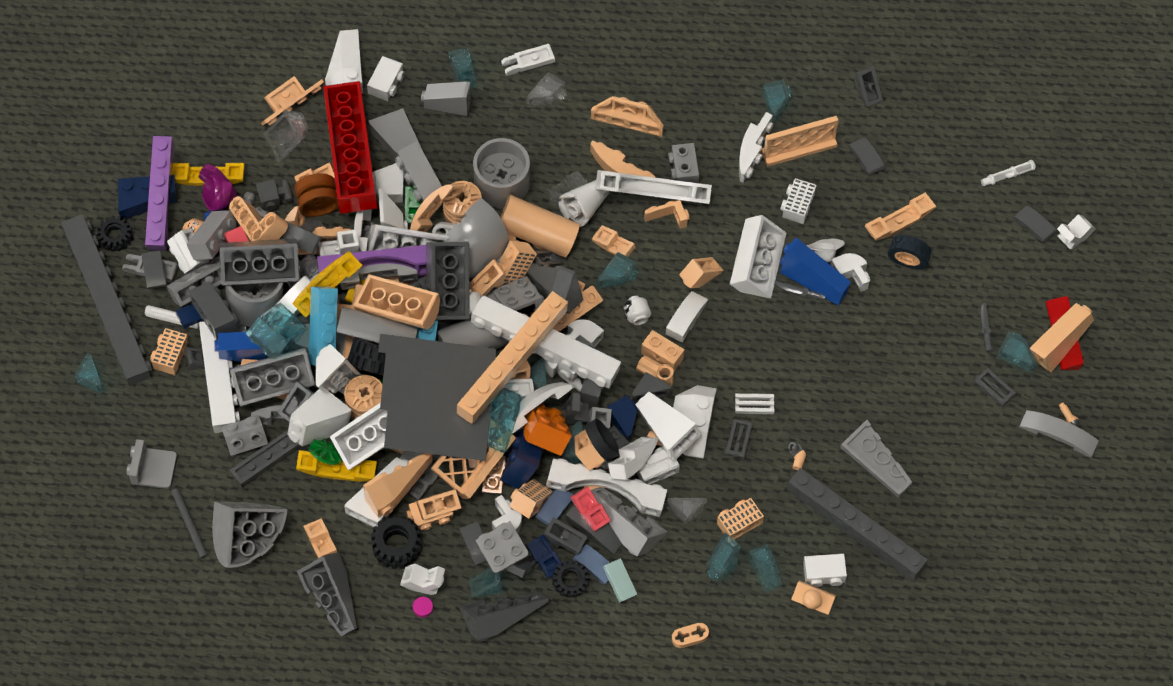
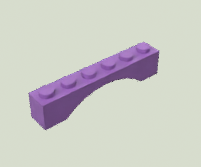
[145,136,175,251]
[317,245,426,284]

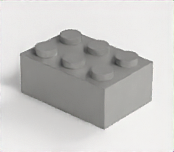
[395,141,442,203]

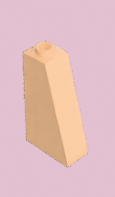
[1030,303,1094,373]

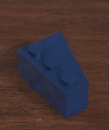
[500,426,543,489]

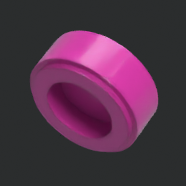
[413,597,433,618]

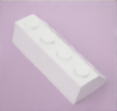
[730,215,786,298]
[368,224,449,251]
[330,403,388,470]

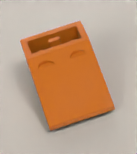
[523,403,572,456]

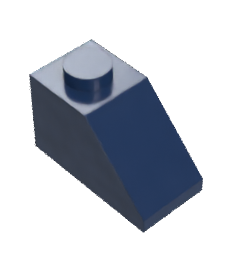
[607,395,638,442]

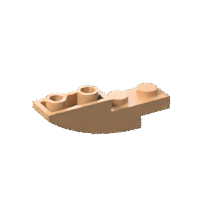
[590,140,656,178]

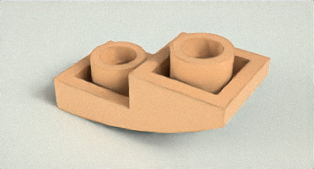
[482,456,506,494]

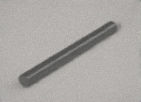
[171,488,208,559]

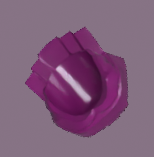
[198,164,237,211]

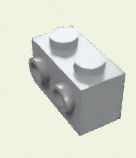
[668,143,699,183]
[222,415,268,456]

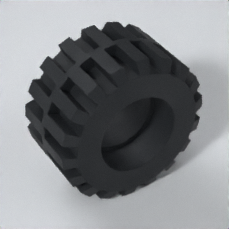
[347,337,386,375]
[371,514,422,569]

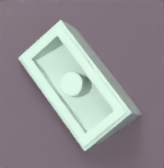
[603,558,637,603]

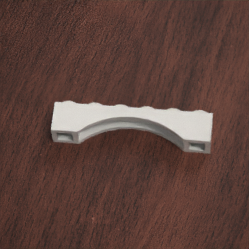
[595,170,712,204]
[546,459,667,517]

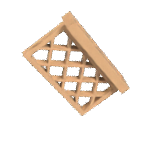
[761,116,838,167]
[431,418,516,499]

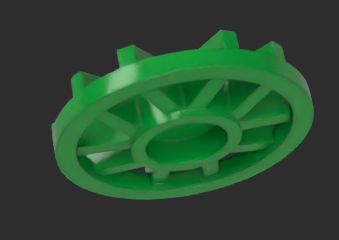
[309,438,343,465]

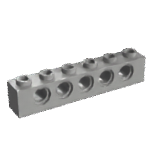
[166,239,251,307]

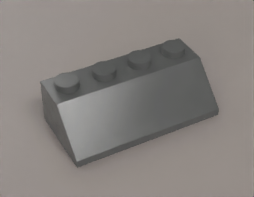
[219,239,299,285]
[426,242,469,320]

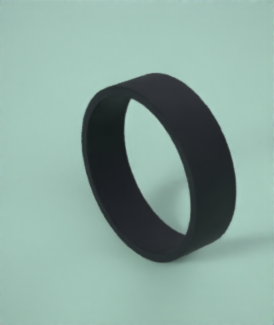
[585,419,620,462]

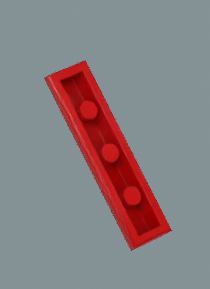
[1045,296,1084,370]

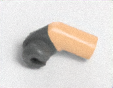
[788,442,806,470]

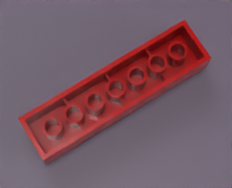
[323,81,377,214]

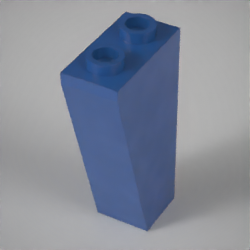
[780,238,851,305]

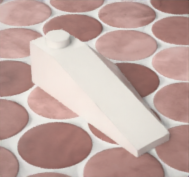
[325,29,363,93]
[316,344,361,394]

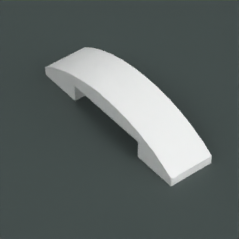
[354,209,372,252]
[503,382,573,434]

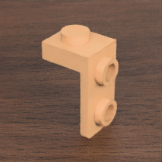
[644,200,690,229]
[406,502,454,531]

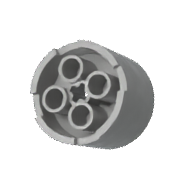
[473,138,530,209]
[225,282,283,327]

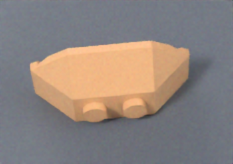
[591,96,664,137]

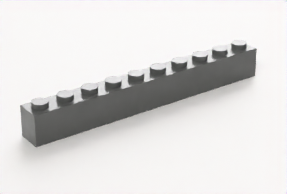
[61,214,152,386]

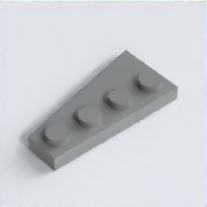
[840,420,912,498]

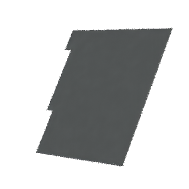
[378,334,496,461]

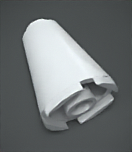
[558,180,609,227]

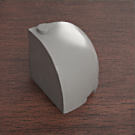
[446,198,509,278]
[212,502,287,568]

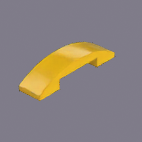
[171,163,245,186]
[292,251,363,318]
[296,450,377,482]

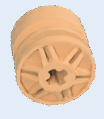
[443,181,482,224]
[344,375,383,421]

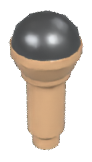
[1059,403,1080,427]

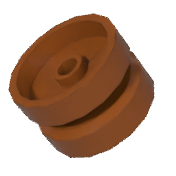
[294,173,339,217]

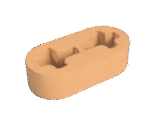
[672,623,709,648]

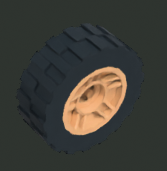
[888,235,932,270]

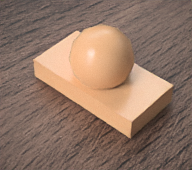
[791,580,836,615]

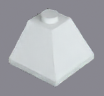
[379,189,408,229]

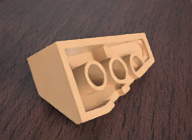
[363,453,432,518]

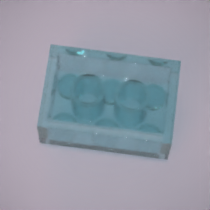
[245,302,308,359]

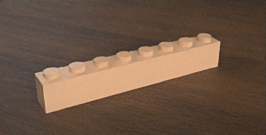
[457,291,568,424]

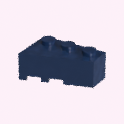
[118,175,177,220]

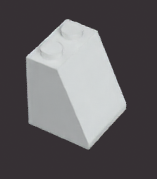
[287,389,352,446]

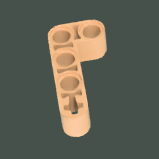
[229,196,288,241]

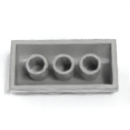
[337,307,418,343]
[436,318,509,349]
[230,348,315,406]

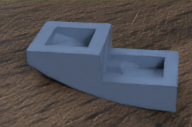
[535,490,574,525]
[572,544,610,585]

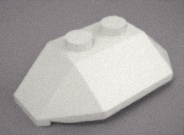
[673,385,717,459]

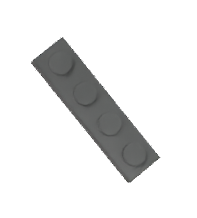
[229,430,301,487]

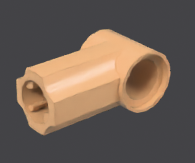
[636,356,674,387]

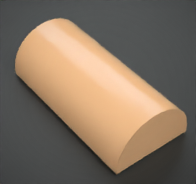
[501,194,580,258]
[353,274,440,330]

